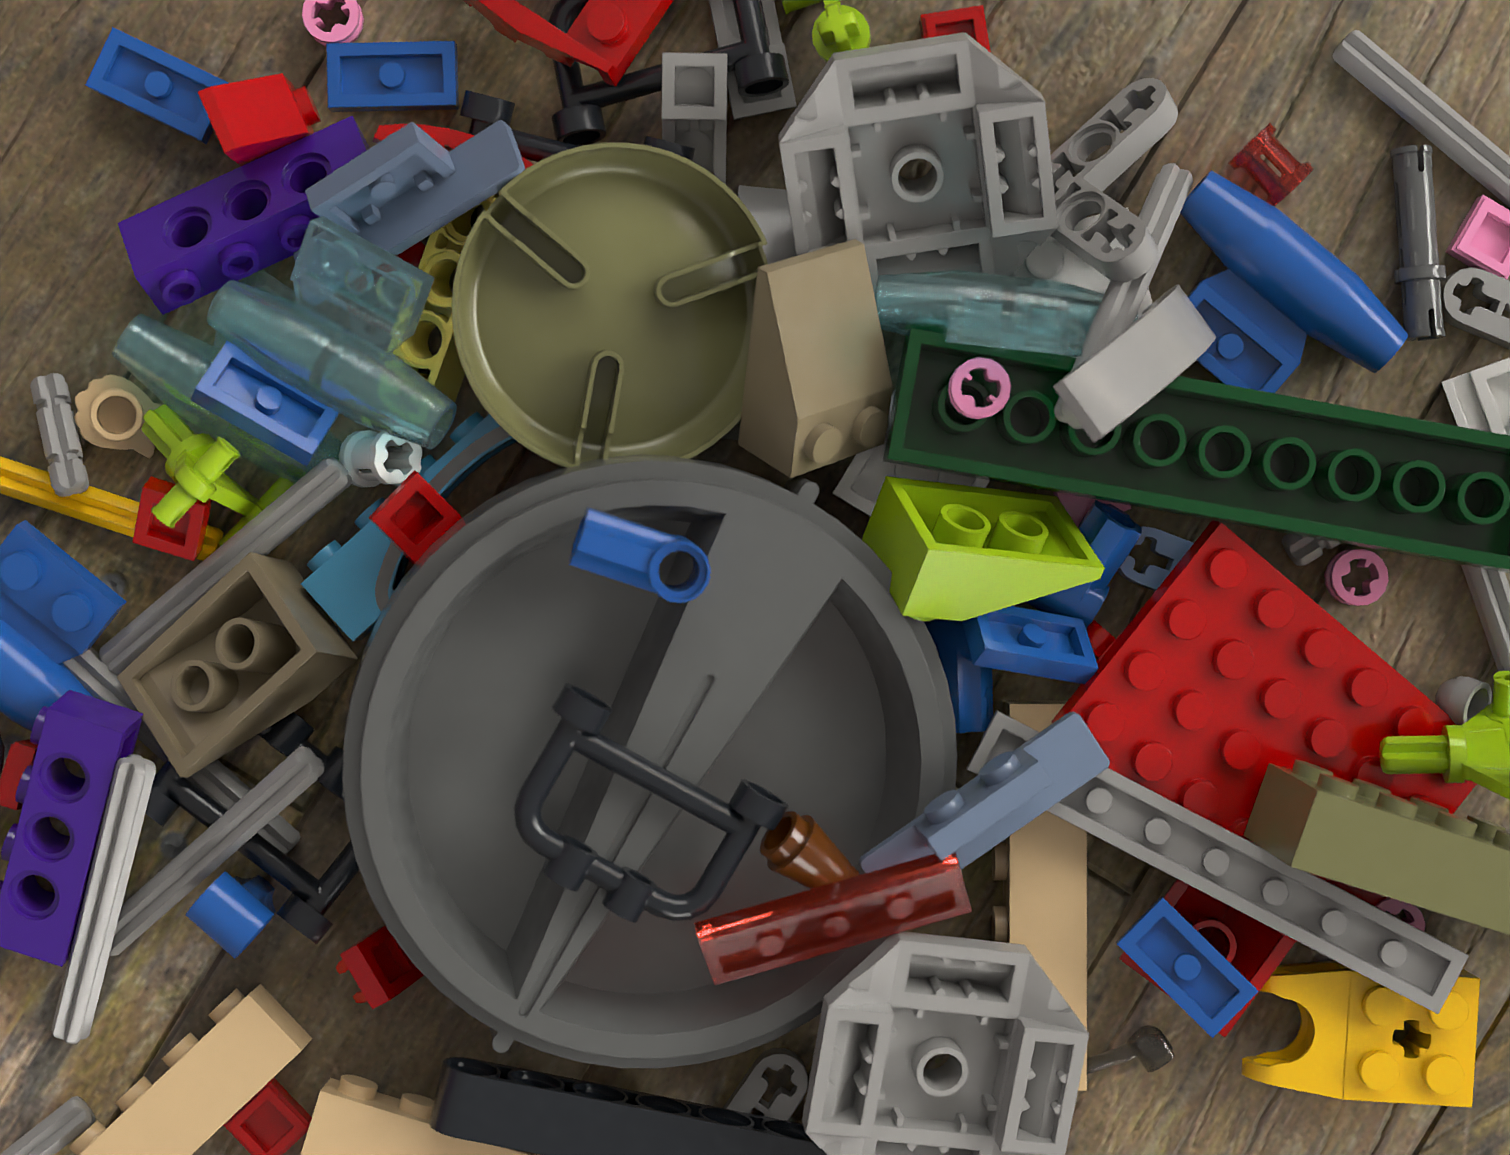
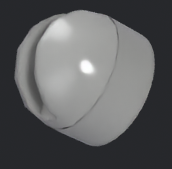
[1435,676,1492,725]

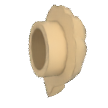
[74,374,161,459]

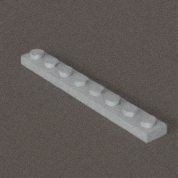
[966,710,1469,1014]

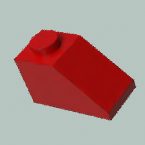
[198,73,321,166]

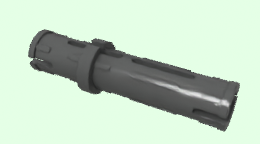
[1390,145,1447,341]

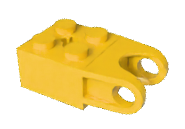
[1241,960,1480,1107]

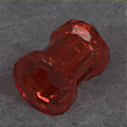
[1228,122,1314,207]

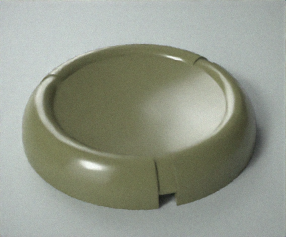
[452,142,768,468]

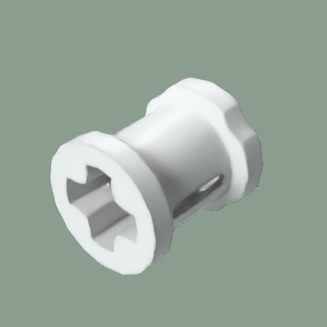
[338,429,422,488]

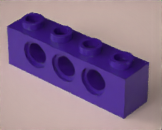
[118,116,370,315]
[0,690,144,967]

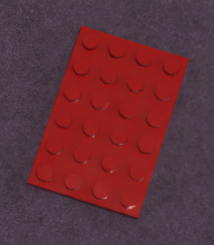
[1051,520,1477,906]

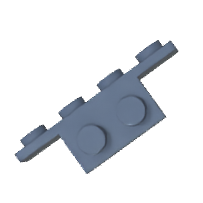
[294,120,526,305]
[859,712,1110,913]

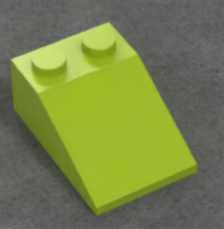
[862,476,1105,621]

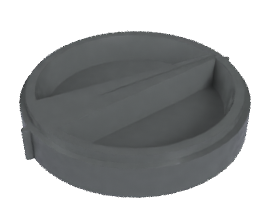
[343,454,957,1068]

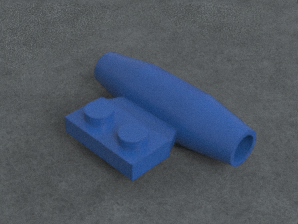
[1180,170,1408,393]
[0,520,127,731]

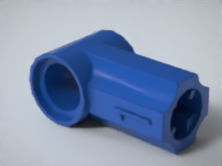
[1026,500,1142,629]
[568,507,711,603]
[924,619,993,733]
[185,871,276,959]

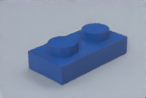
[85,27,229,145]
[326,41,459,112]
[191,341,342,466]
[961,606,1099,684]
[1116,896,1259,1038]

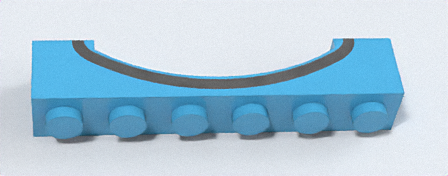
[301,412,518,641]

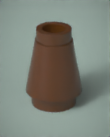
[760,811,860,903]

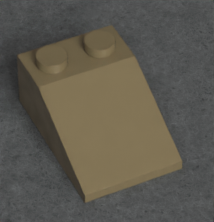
[738,239,893,478]
[117,552,358,778]

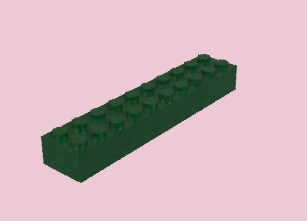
[883,328,1510,573]

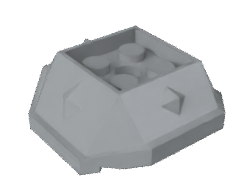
[778,32,1058,308]
[802,931,1089,1155]

